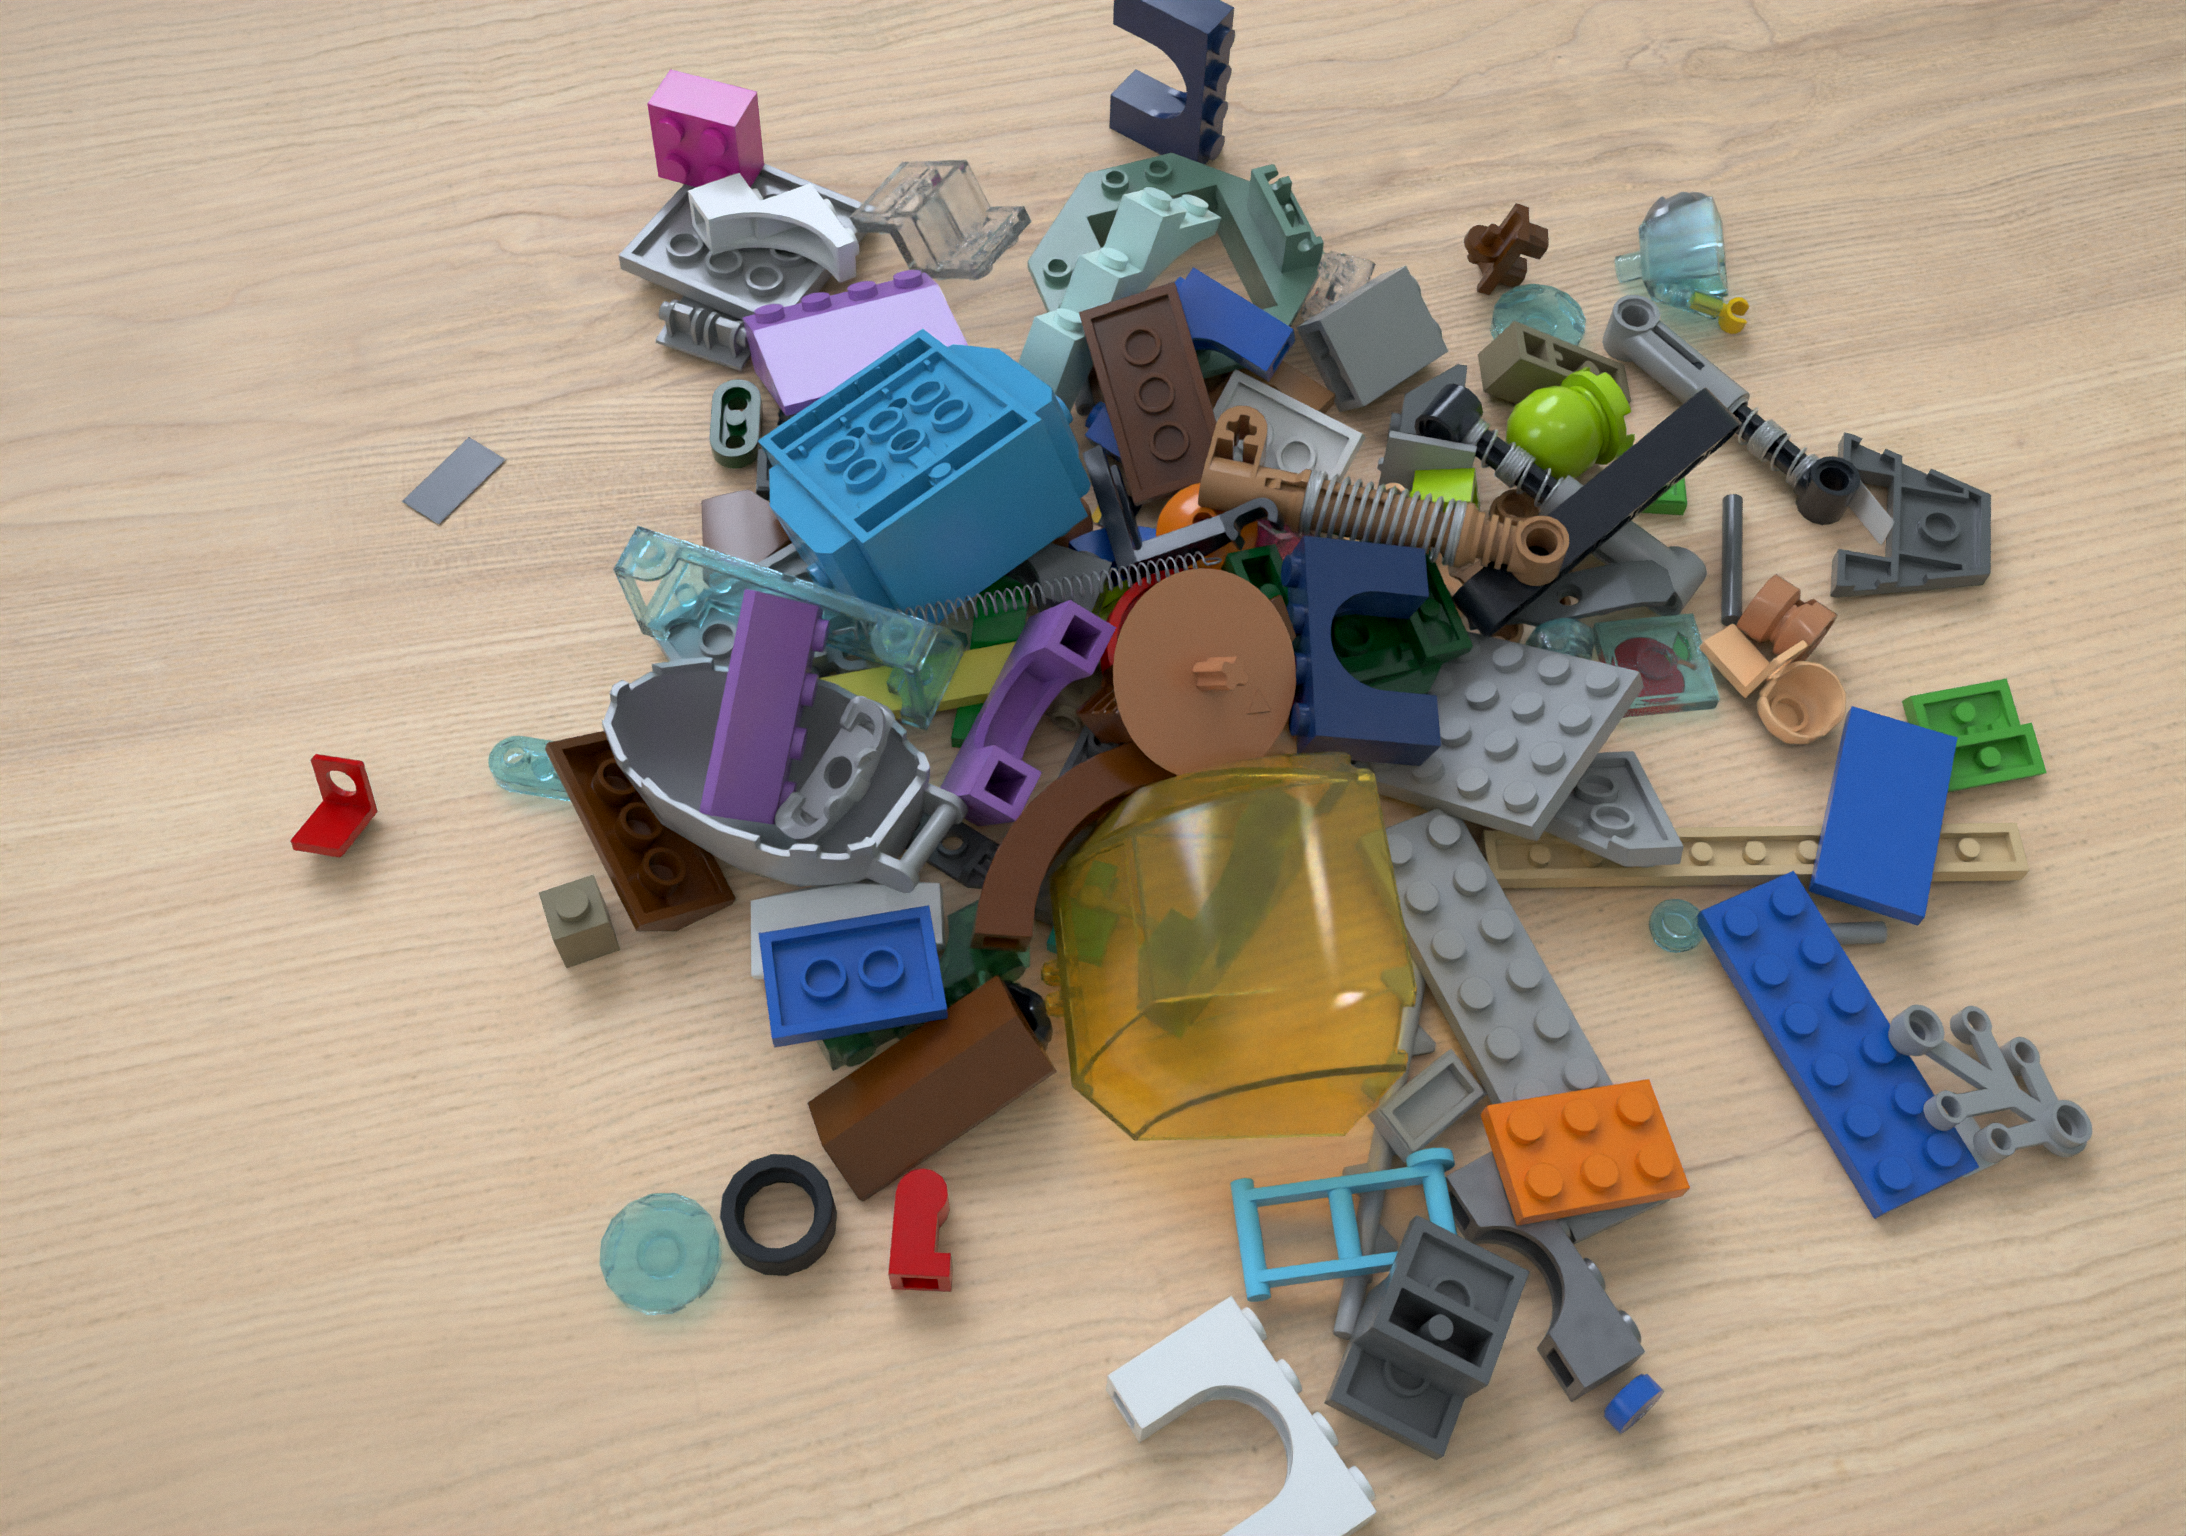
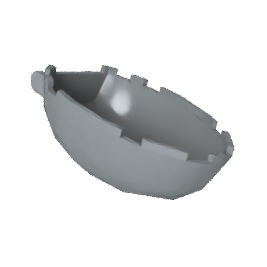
[602,657,968,893]

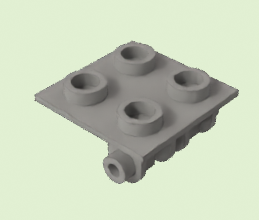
[655,296,751,371]

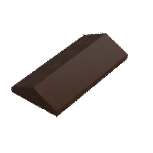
[545,731,736,931]
[807,975,1057,1202]

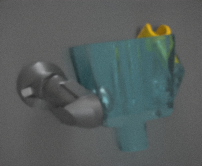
[1615,192,1749,334]

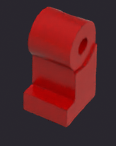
[888,1168,953,1292]

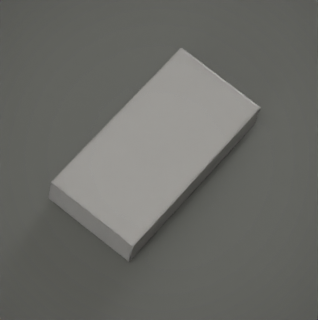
[1367,1049,1487,1163]

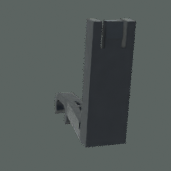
[1082,445,1284,585]

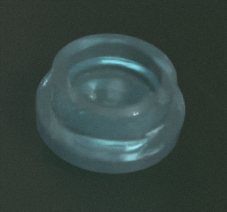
[1649,899,1704,953]

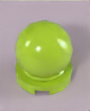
[1505,367,1635,480]

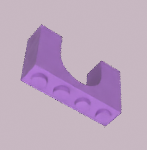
[940,600,1116,827]

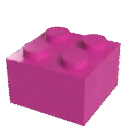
[647,69,764,188]

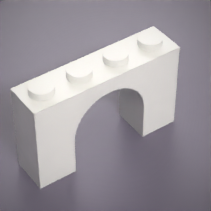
[1106,1296,1377,1536]

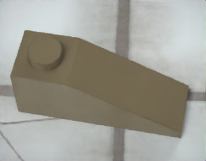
[1478,321,1631,404]

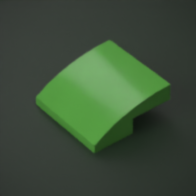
[1902,678,2047,793]

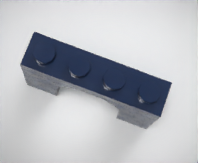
[1109,0,1235,165]
[1281,536,1441,766]

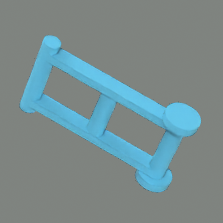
[1230,1148,1457,1302]

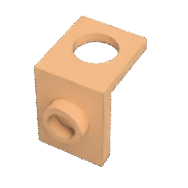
[1699,624,1808,698]

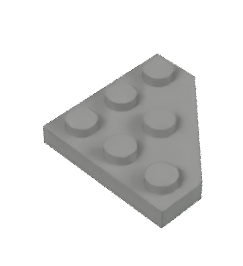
[1544,751,1684,868]

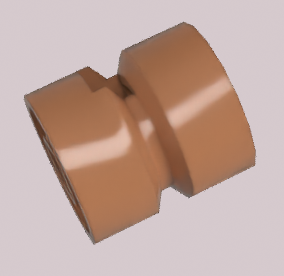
[1736,574,1838,662]

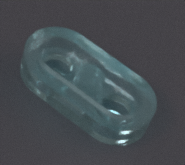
[488,736,571,801]

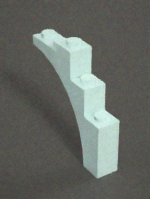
[1018,187,1222,411]

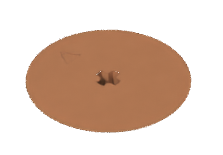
[1113,568,1296,780]

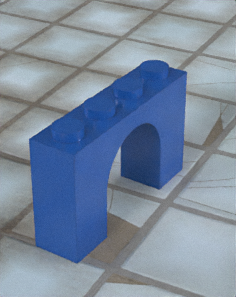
[1085,267,1295,496]

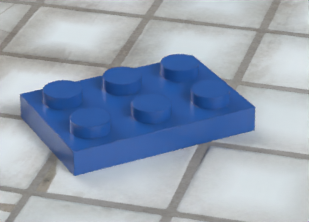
[758,905,948,1048]

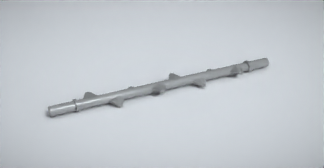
[1333,951,1436,1340]

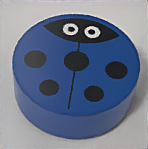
[1604,1374,1664,1434]

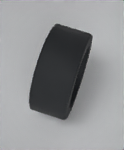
[720,1154,837,1276]

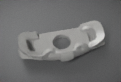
[775,696,895,844]

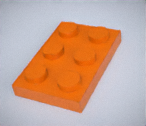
[1480,1079,1690,1226]

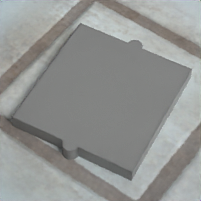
[1377,431,1477,495]

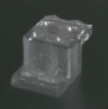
[849,160,1032,281]

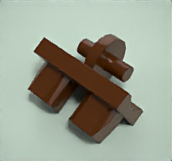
[1464,203,1549,296]

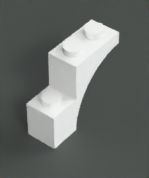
[688,173,859,283]

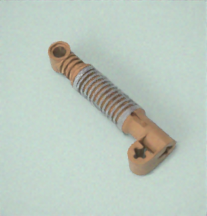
[1198,406,1569,586]

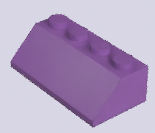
[699,589,830,825]

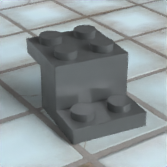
[1324,1215,1530,1460]

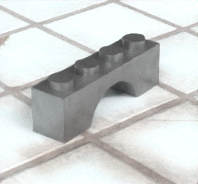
[1446,1151,1645,1402]

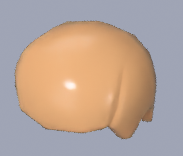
[1757,661,1847,744]

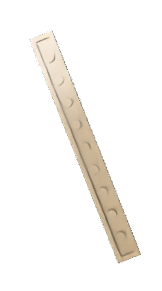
[1480,823,2030,889]

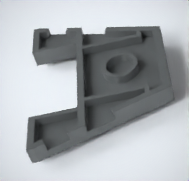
[1830,432,1991,598]

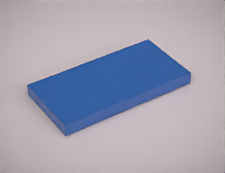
[1808,706,1957,926]

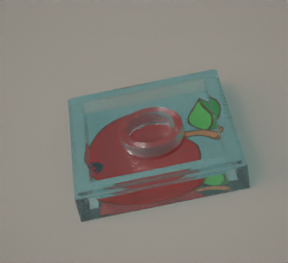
[1591,613,1720,718]

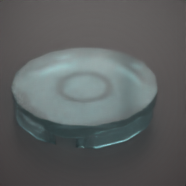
[1490,284,1586,346]
[599,1193,722,1315]

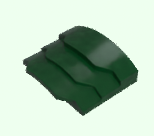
[1220,540,1473,694]

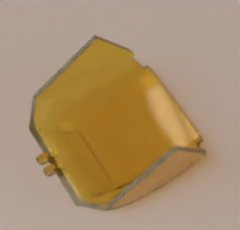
[1040,752,1417,1141]

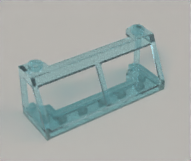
[613,526,968,731]

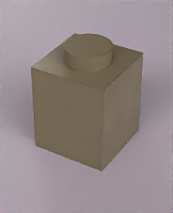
[539,874,620,968]

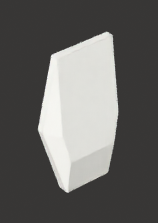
[751,879,946,979]

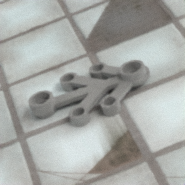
[1888,1005,2092,1163]

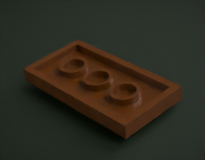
[1079,281,1217,506]

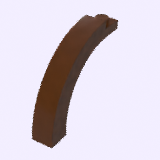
[970,742,1263,952]

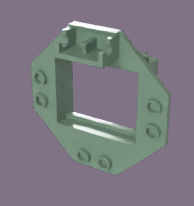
[1028,153,1326,379]

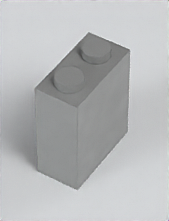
[1296,266,1448,412]

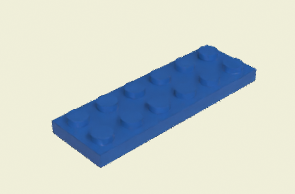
[1694,871,1979,1219]

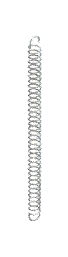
[831,551,1222,641]

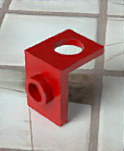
[290,754,378,858]

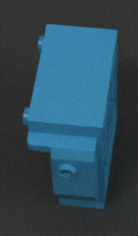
[758,328,1091,637]

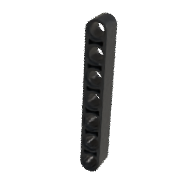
[1452,387,1743,638]

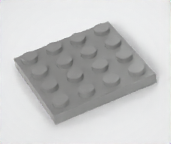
[618,163,877,321]
[1349,631,1644,841]

